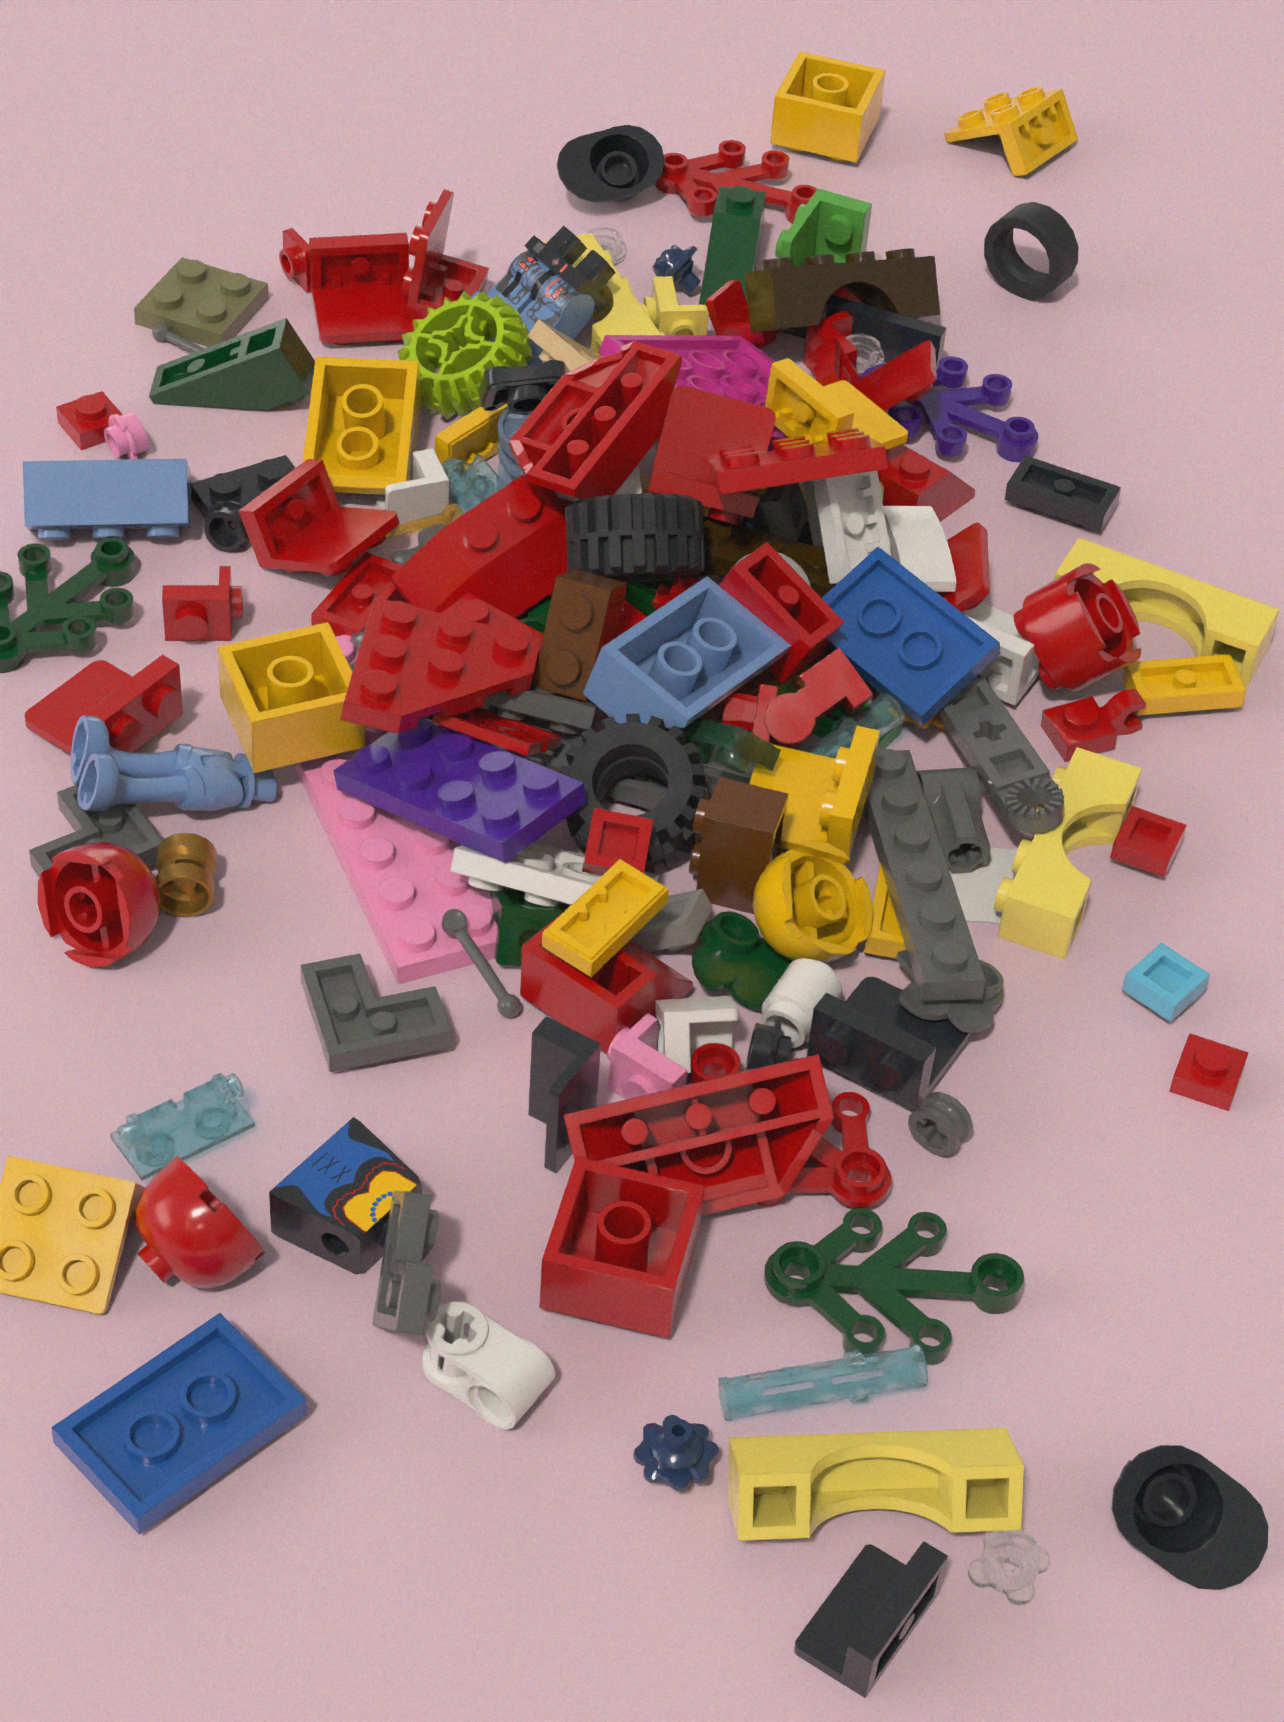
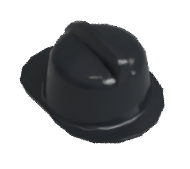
[557,125,665,203]
[1111,1445,1269,1590]

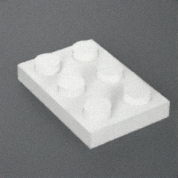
[450,842,659,907]

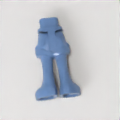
[71,715,277,811]

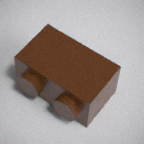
[532,569,627,701]
[689,777,789,914]

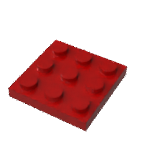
[709,428,888,495]

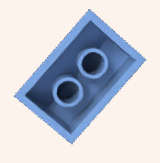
[23,459,191,540]
[583,576,791,728]

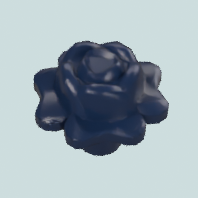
[652,245,701,294]
[633,1415,719,1492]

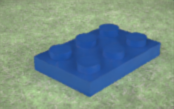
[822,547,1000,727]
[51,1313,307,1534]

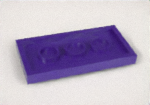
[333,717,587,863]

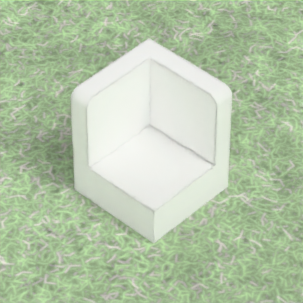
[374,448,449,532]
[655,996,738,1073]

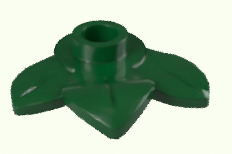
[692,911,792,1011]

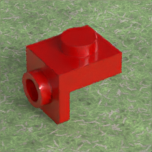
[706,280,779,348]
[803,311,858,378]
[162,566,243,641]

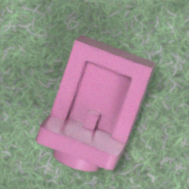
[607,1013,687,1099]

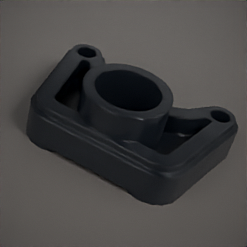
[479,360,570,413]

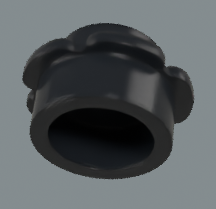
[204,500,250,552]
[745,1021,791,1071]

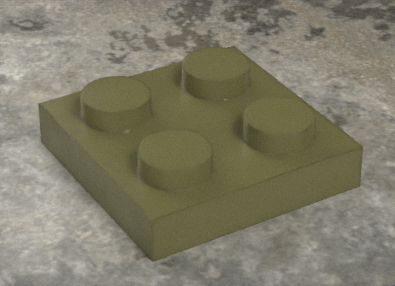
[134,257,269,347]

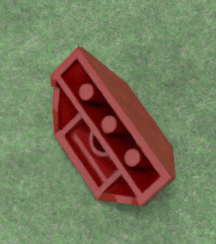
[509,341,682,499]
[390,474,574,619]
[564,1054,834,1216]

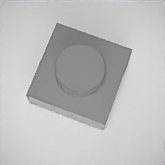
[634,889,713,952]

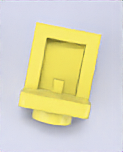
[643,276,709,335]

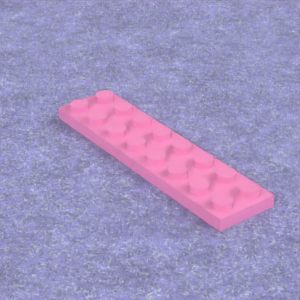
[293,635,498,984]

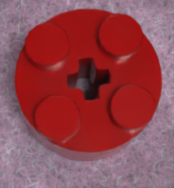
[1013,563,1142,691]

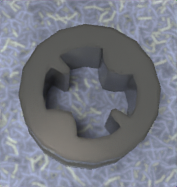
[908,1092,973,1156]

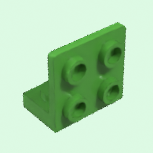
[775,188,872,266]

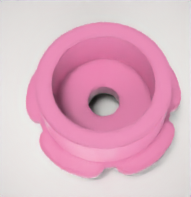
[104,411,149,460]

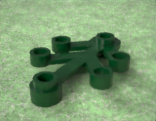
[0,538,136,673]
[764,1208,1024,1365]

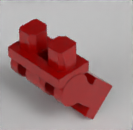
[720,647,873,752]

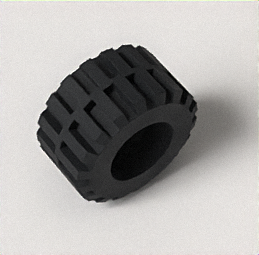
[565,493,705,583]
[559,714,710,873]

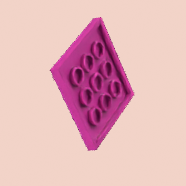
[598,335,789,451]

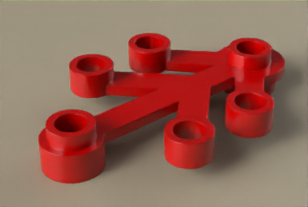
[655,140,817,224]
[689,1043,891,1208]

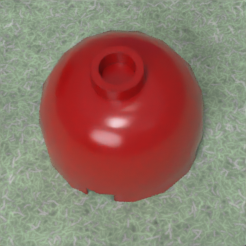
[37,841,161,968]
[135,1156,265,1289]

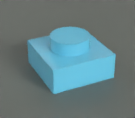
[1122,942,1210,1022]

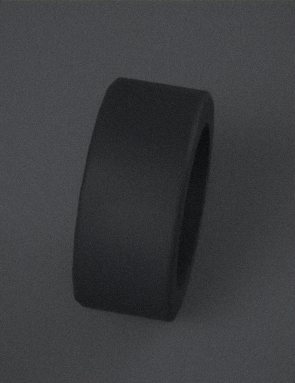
[984,202,1079,300]

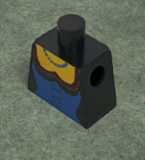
[269,1117,429,1274]

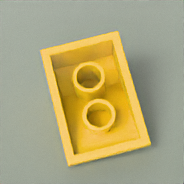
[303,356,421,495]

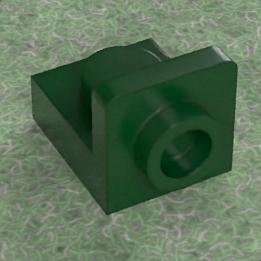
[491,887,562,966]

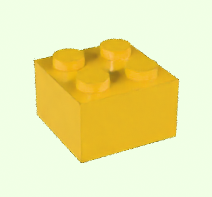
[770,51,886,163]
[217,622,365,773]

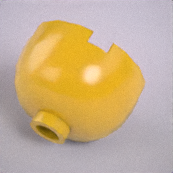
[752,840,874,963]

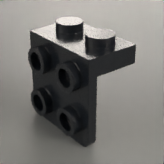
[807,977,970,1111]

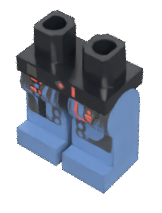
[471,225,616,365]

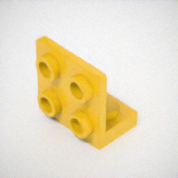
[944,86,1078,176]
[765,358,908,450]
[749,726,880,863]
[0,1156,145,1315]

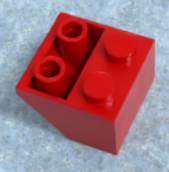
[520,912,693,1054]

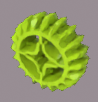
[397,291,533,420]

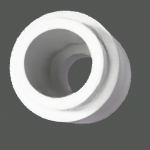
[760,958,842,1048]

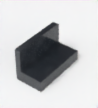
[528,1016,601,1173]
[794,1541,948,1698]

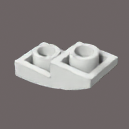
[883,506,957,592]

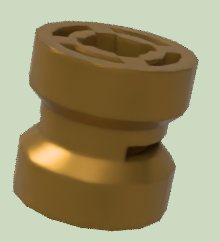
[155,833,217,917]

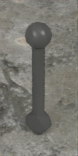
[152,323,205,353]
[441,909,521,1018]

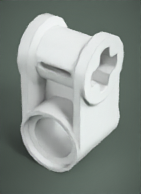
[422,1301,555,1430]

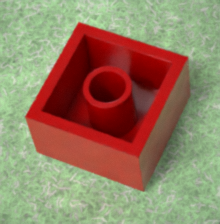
[539,1157,705,1338]

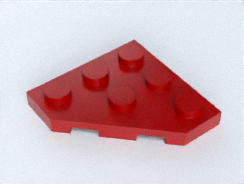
[340,597,541,734]

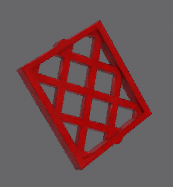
[432,707,562,756]

